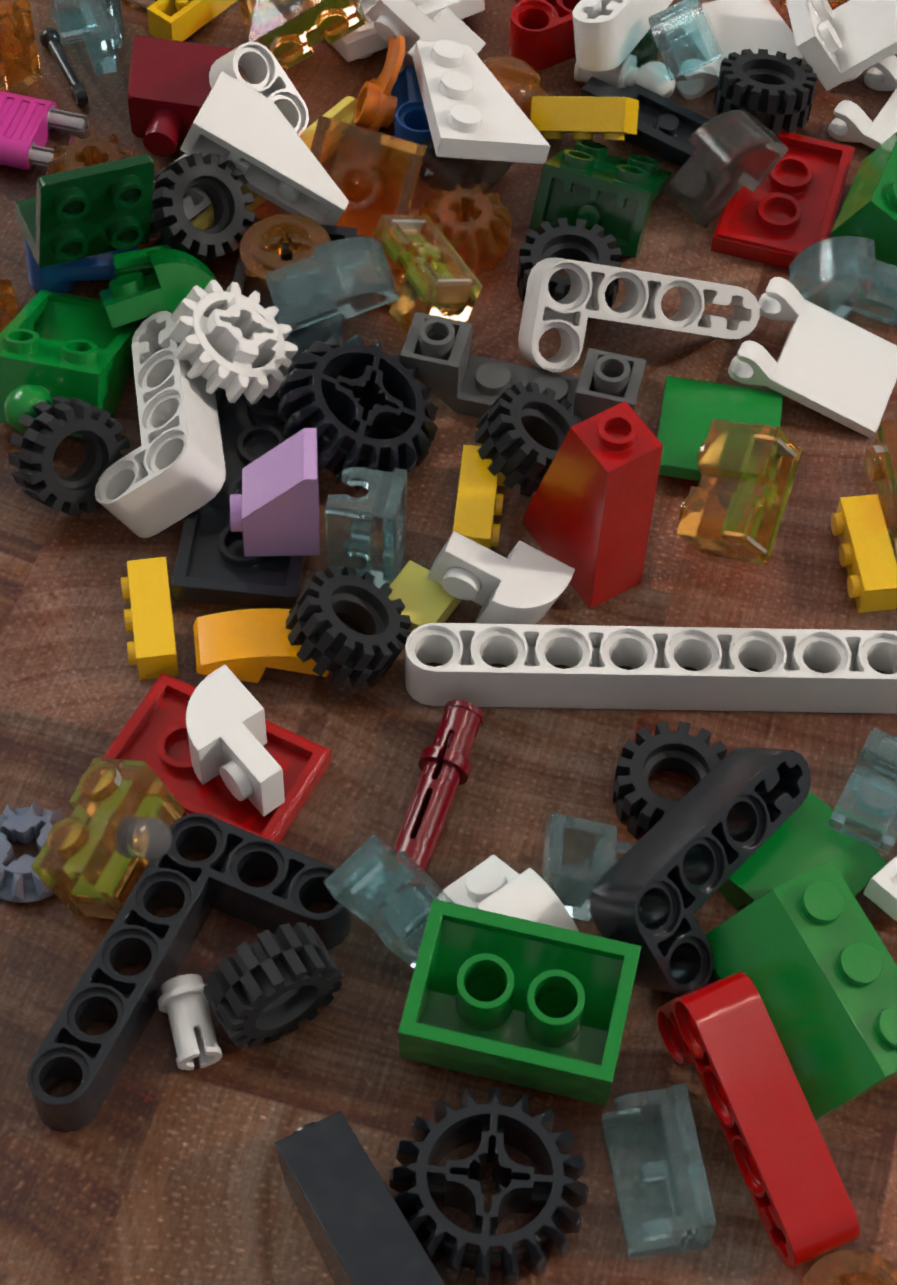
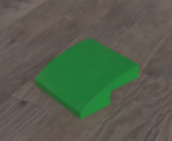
[657,376,783,492]
[719,791,888,908]

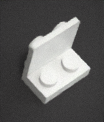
[786,0,897,91]

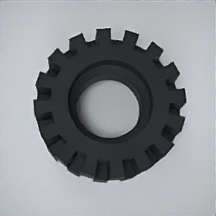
[713,49,817,135]
[150,152,255,262]
[517,218,622,322]
[475,382,584,497]
[8,396,130,515]
[286,566,411,687]
[612,721,727,838]
[203,922,343,1048]

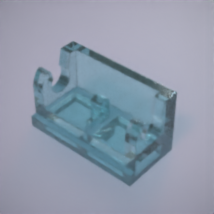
[325,467,407,589]
[602,1083,717,1259]

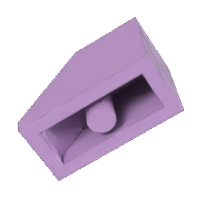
[230,428,320,557]

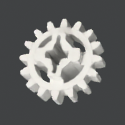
[168,280,298,404]

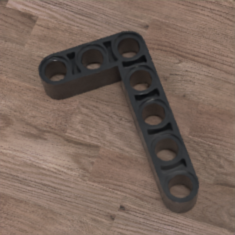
[27,813,352,1133]

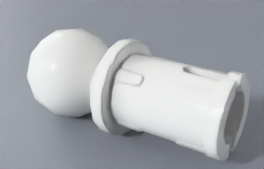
[574,54,676,99]

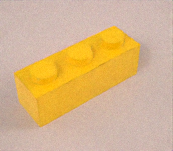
[147,0,238,41]
[530,96,639,141]
[453,444,506,550]
[831,494,897,613]
[121,557,179,680]

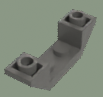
[400,312,647,420]

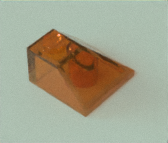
[292,115,427,256]

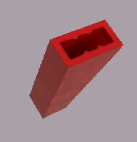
[522,401,663,609]

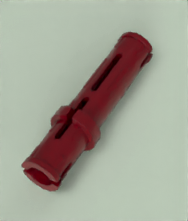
[383,700,485,890]

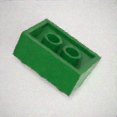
[705,859,897,1121]
[398,899,642,1106]

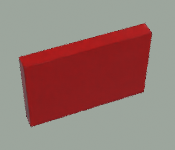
[711,126,855,276]
[94,672,331,844]

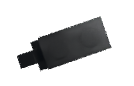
[581,76,728,176]

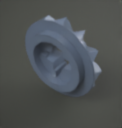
[0,800,81,903]

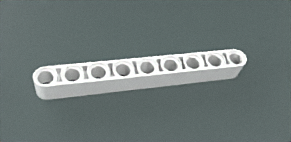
[405,623,897,714]

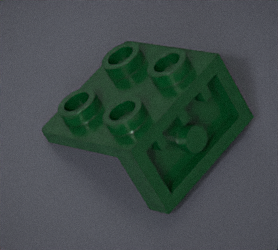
[529,140,672,258]
[16,154,155,268]

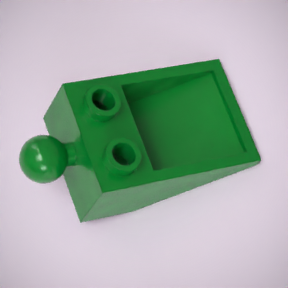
[0,289,148,438]

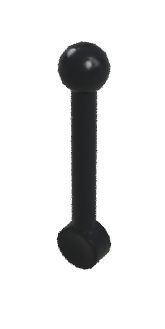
[39,28,88,106]

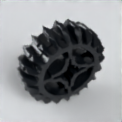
[276,333,438,491]
[389,1086,589,1285]

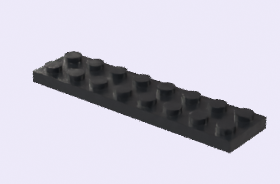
[171,218,358,609]

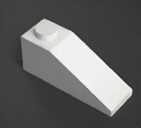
[180,71,349,226]

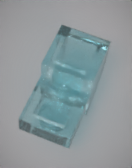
[49,0,124,76]
[648,0,723,80]
[789,236,897,326]
[264,237,400,332]
[828,727,897,854]
[541,812,635,922]
[324,834,453,969]

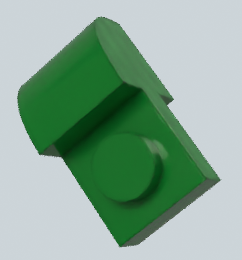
[99,249,217,329]

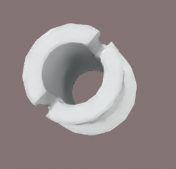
[157,974,222,1070]

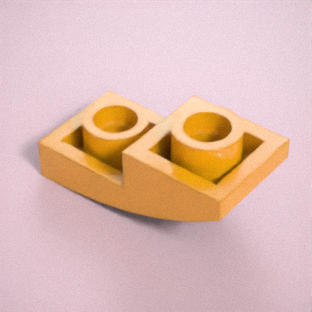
[193,608,330,683]

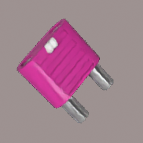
[0,91,89,171]

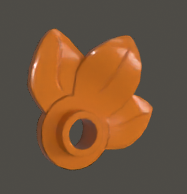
[353,35,406,136]

